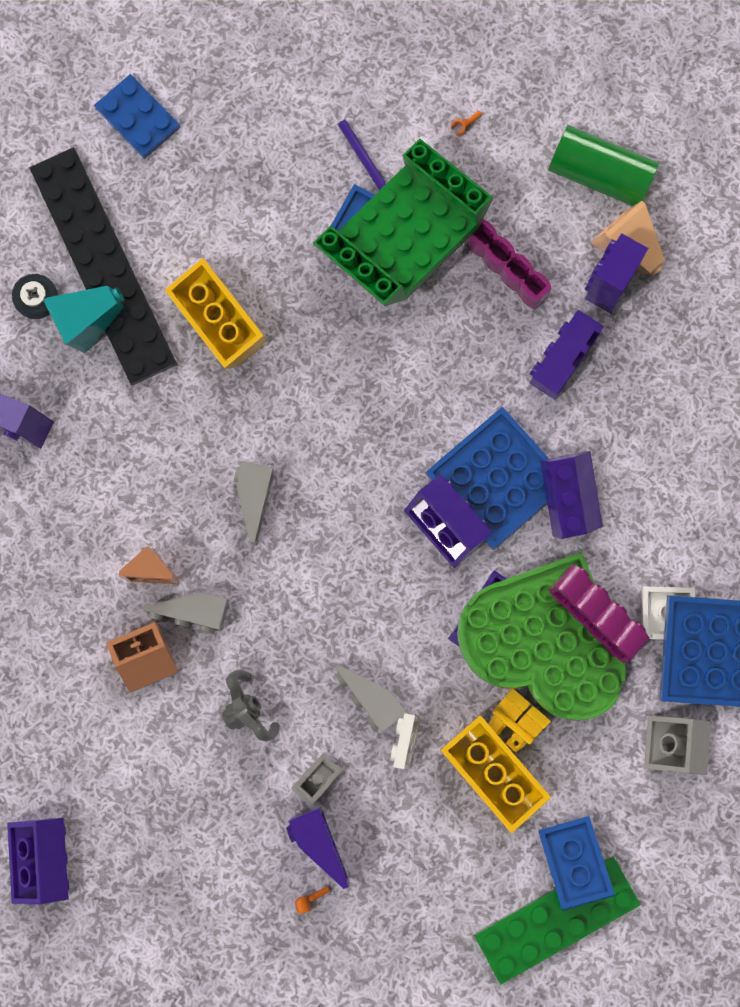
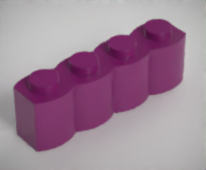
[465,219,552,309]
[548,565,649,663]

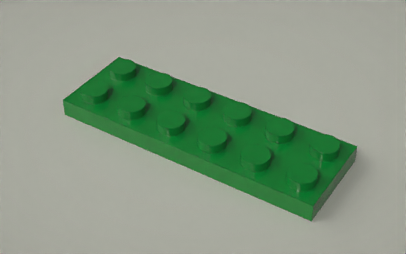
[474,856,641,985]

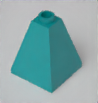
[43,286,124,353]

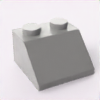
[644,716,711,775]

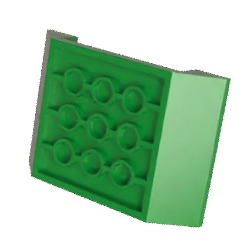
[313,138,493,306]

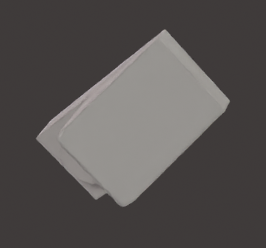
[291,753,342,806]

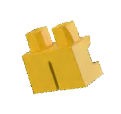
[488,689,551,753]

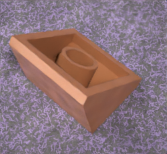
[119,546,179,584]

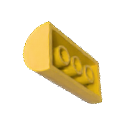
[165,258,266,369]
[440,715,551,834]

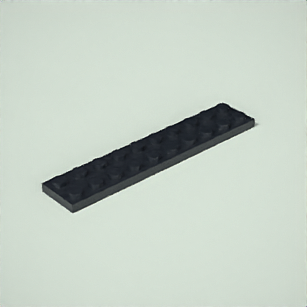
[29,147,177,386]

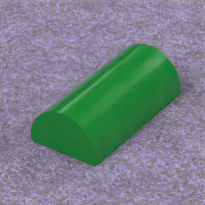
[548,125,659,206]

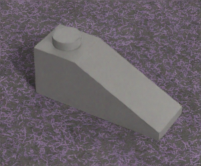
[234,461,274,546]

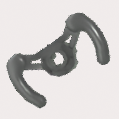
[222,670,280,741]

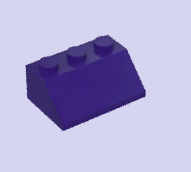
[540,451,603,539]
[404,474,492,568]
[7,817,69,905]

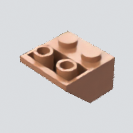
[106,622,179,693]

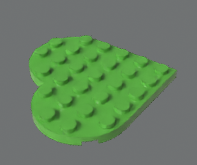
[457,552,626,721]

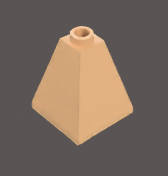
[591,201,665,277]

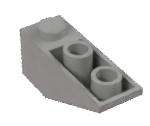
[143,592,229,634]
[334,665,407,733]

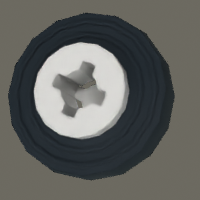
[12,274,58,319]

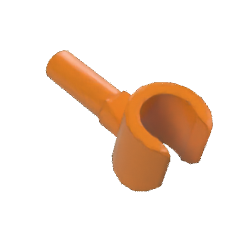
[451,111,482,137]
[295,886,330,914]

